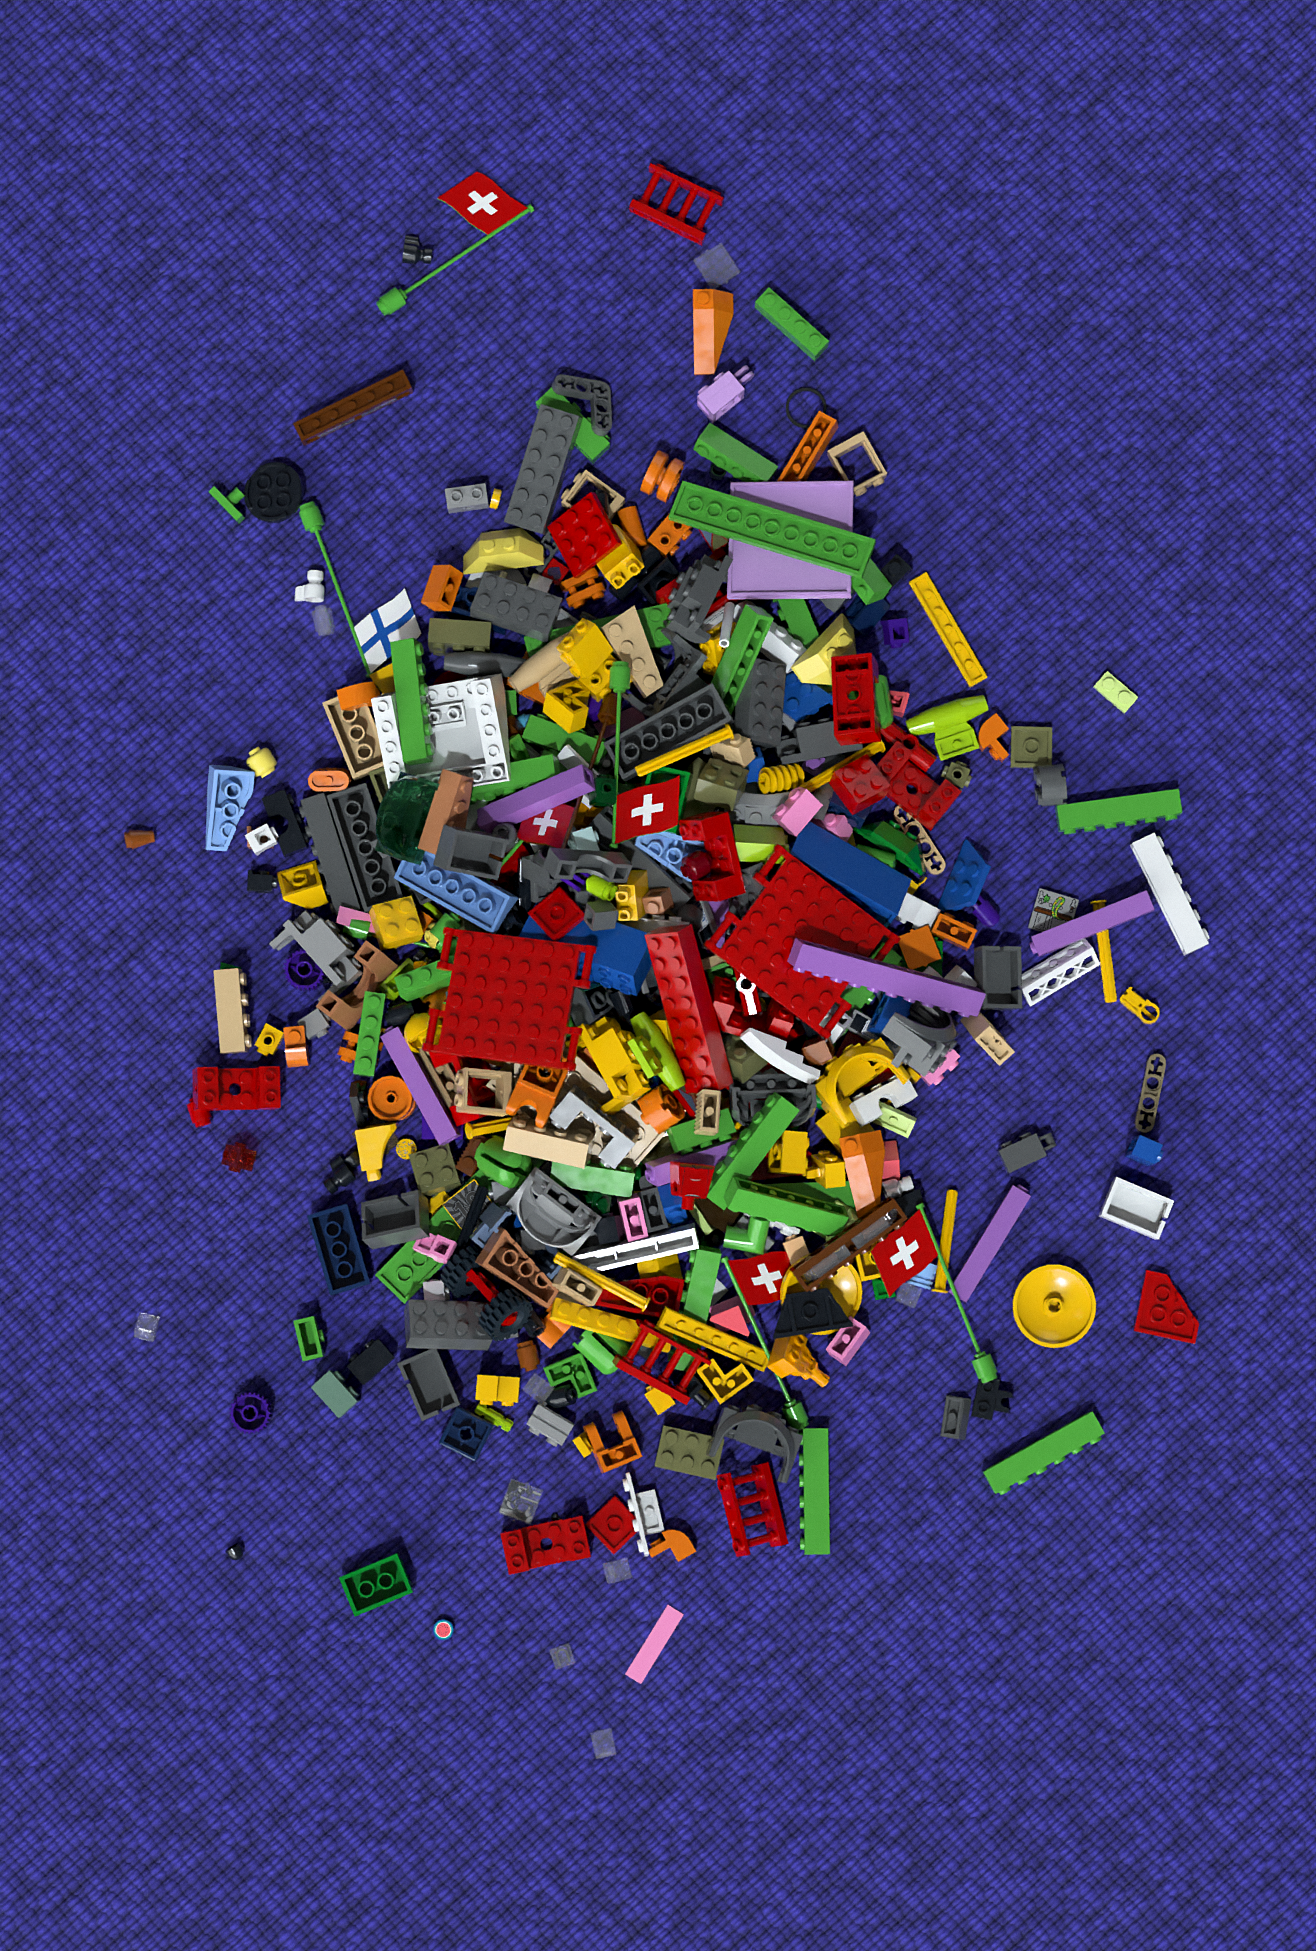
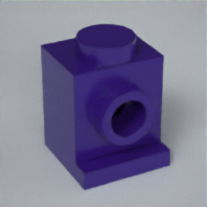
[880,618,909,649]

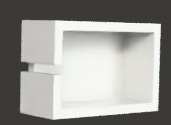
[1099,1177,1174,1240]

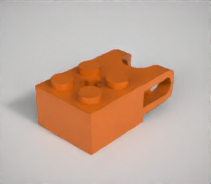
[506,1057,570,1129]

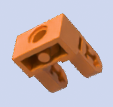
[583,1410,642,1474]

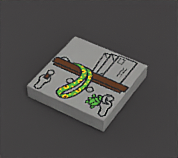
[1028,888,1079,932]

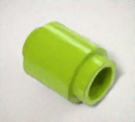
[586,875,618,901]

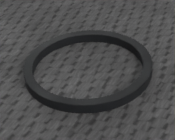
[786,388,827,428]

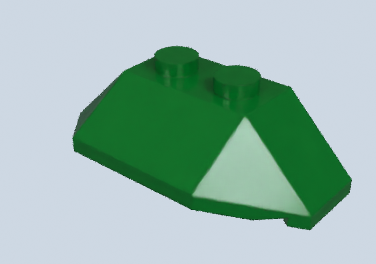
[853,819,926,876]

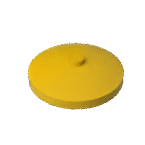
[780,1253,862,1335]
[1012,1265,1096,1348]

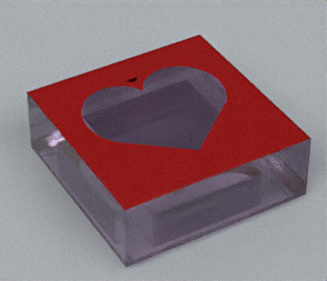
[541,558,570,587]

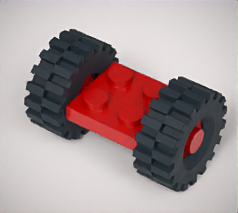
[441,1245,533,1341]

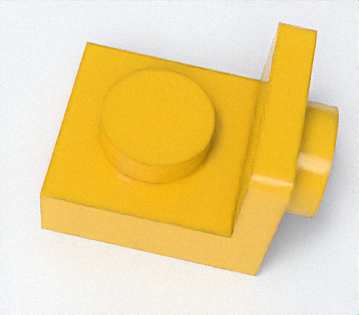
[572,1431,592,1458]

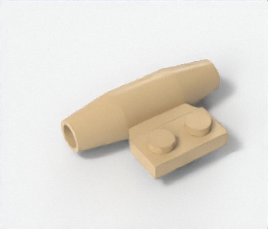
[508,631,580,698]

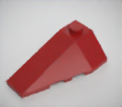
[595,1276,684,1318]

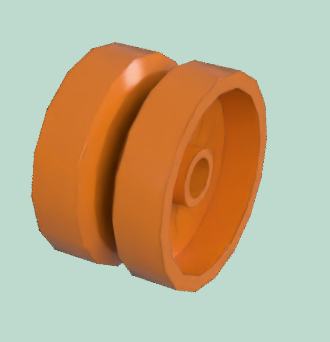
[640,450,685,503]
[367,1076,417,1121]

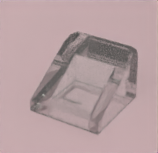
[134,1312,160,1342]
[603,1557,632,1584]

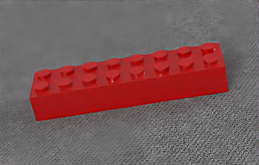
[644,924,733,1093]

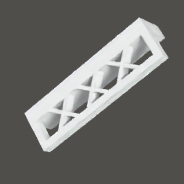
[1019,939,1100,1007]

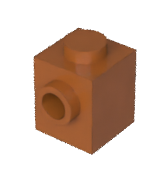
[801,1035,835,1067]

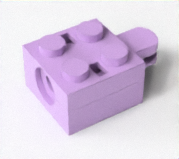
[697,365,755,424]

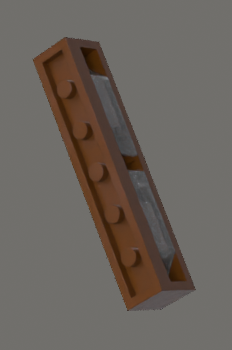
[293,370,413,446]
[789,1196,908,1292]

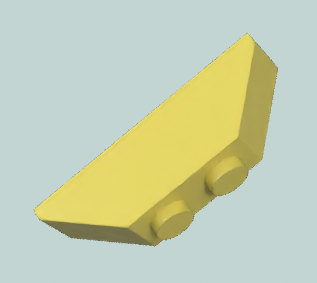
[463,528,544,575]
[791,614,857,685]

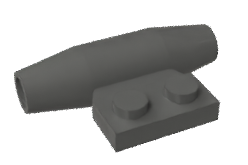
[444,651,527,679]

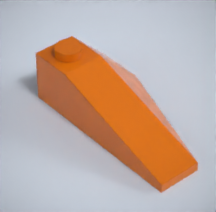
[693,289,734,375]
[839,1130,885,1219]

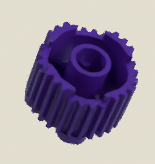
[283,949,326,992]
[229,1392,273,1434]

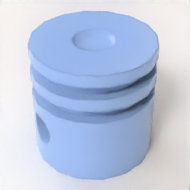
[907,1263,938,1290]

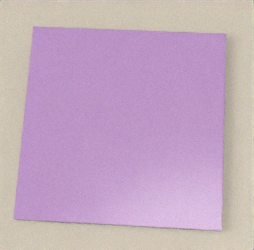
[727,481,854,600]

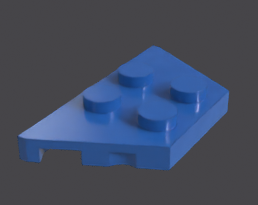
[783,671,833,723]
[937,839,991,914]

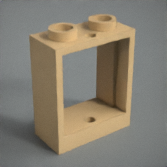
[827,431,887,497]
[561,470,625,521]
[960,1012,1015,1066]
[454,1067,512,1117]

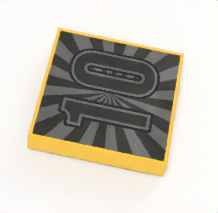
[442,1179,492,1232]

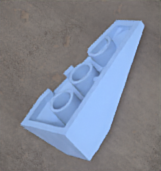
[205,765,255,851]
[634,832,711,882]

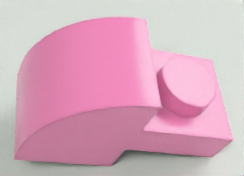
[413,1233,457,1264]

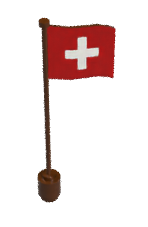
[517,693,623,849]

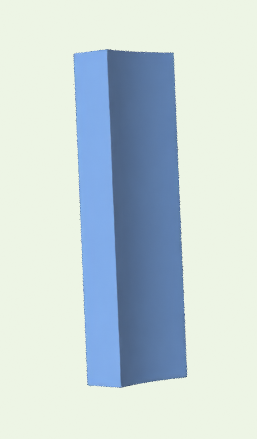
[394,841,519,934]

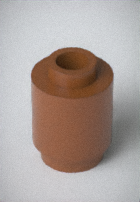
[516,1340,541,1372]

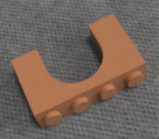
[316,941,399,1032]

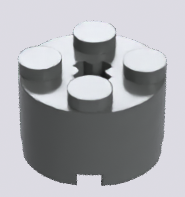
[1033,763,1067,807]

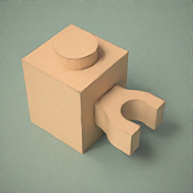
[782,1234,809,1265]

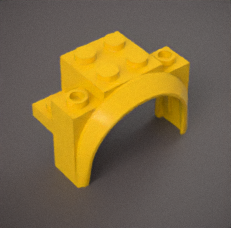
[565,1016,651,1115]
[815,1037,911,1129]

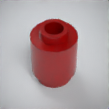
[187,1098,212,1128]

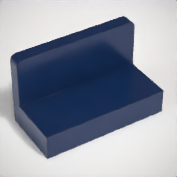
[844,596,890,637]

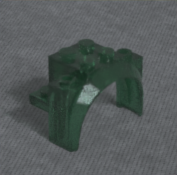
[375,771,439,865]

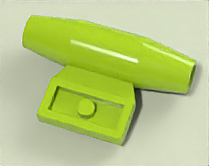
[905,695,988,761]
[627,1012,686,1092]

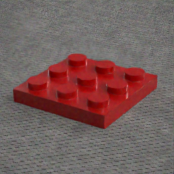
[547,492,622,578]

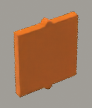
[898,925,941,970]

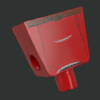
[670,1161,715,1210]

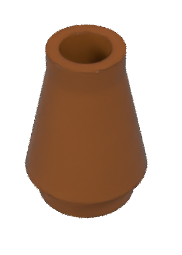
[124,829,155,850]

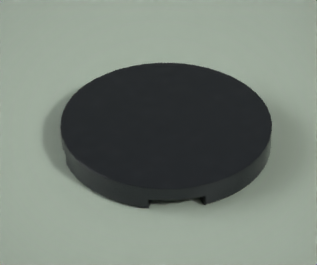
[244,462,304,523]

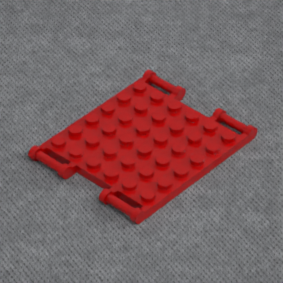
[703,844,901,1040]
[422,927,597,1071]

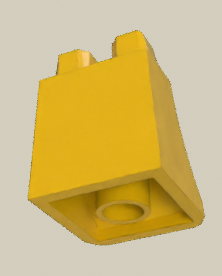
[596,524,645,590]
[610,870,649,921]
[355,1121,398,1181]

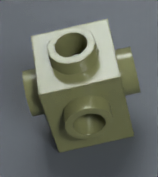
[941,761,972,791]

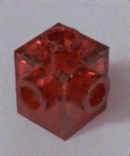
[221,1142,257,1173]

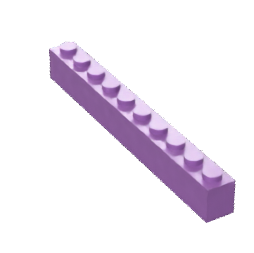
[787,938,986,1018]

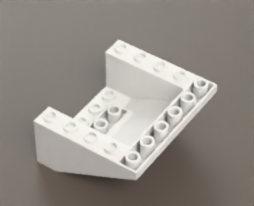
[371,673,511,800]

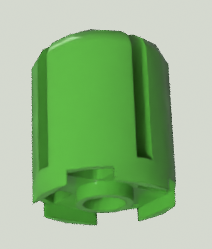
[849,675,894,729]
[474,1135,533,1188]
[572,1330,631,1375]

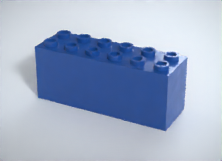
[773,821,912,928]
[519,902,652,996]

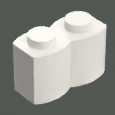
[895,892,941,930]

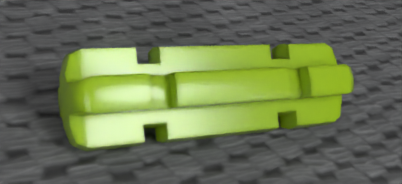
[474,1403,513,1432]

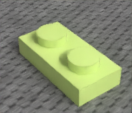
[1093,671,1138,714]
[872,1101,917,1138]

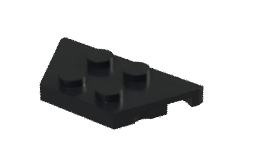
[773,1288,853,1339]

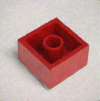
[829,754,891,815]

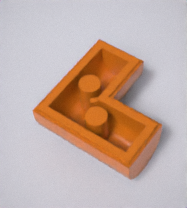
[617,506,647,549]

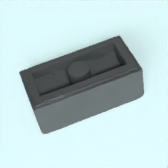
[940,1395,971,1440]

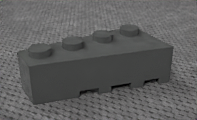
[570,985,632,1027]

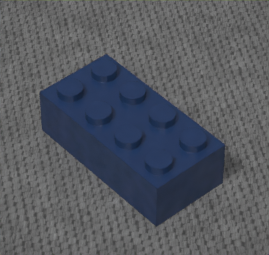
[307,1204,372,1296]

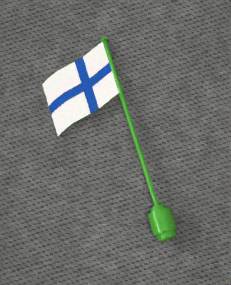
[299,502,421,678]

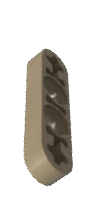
[1135,1054,1166,1133]

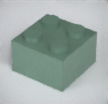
[311,1370,360,1418]

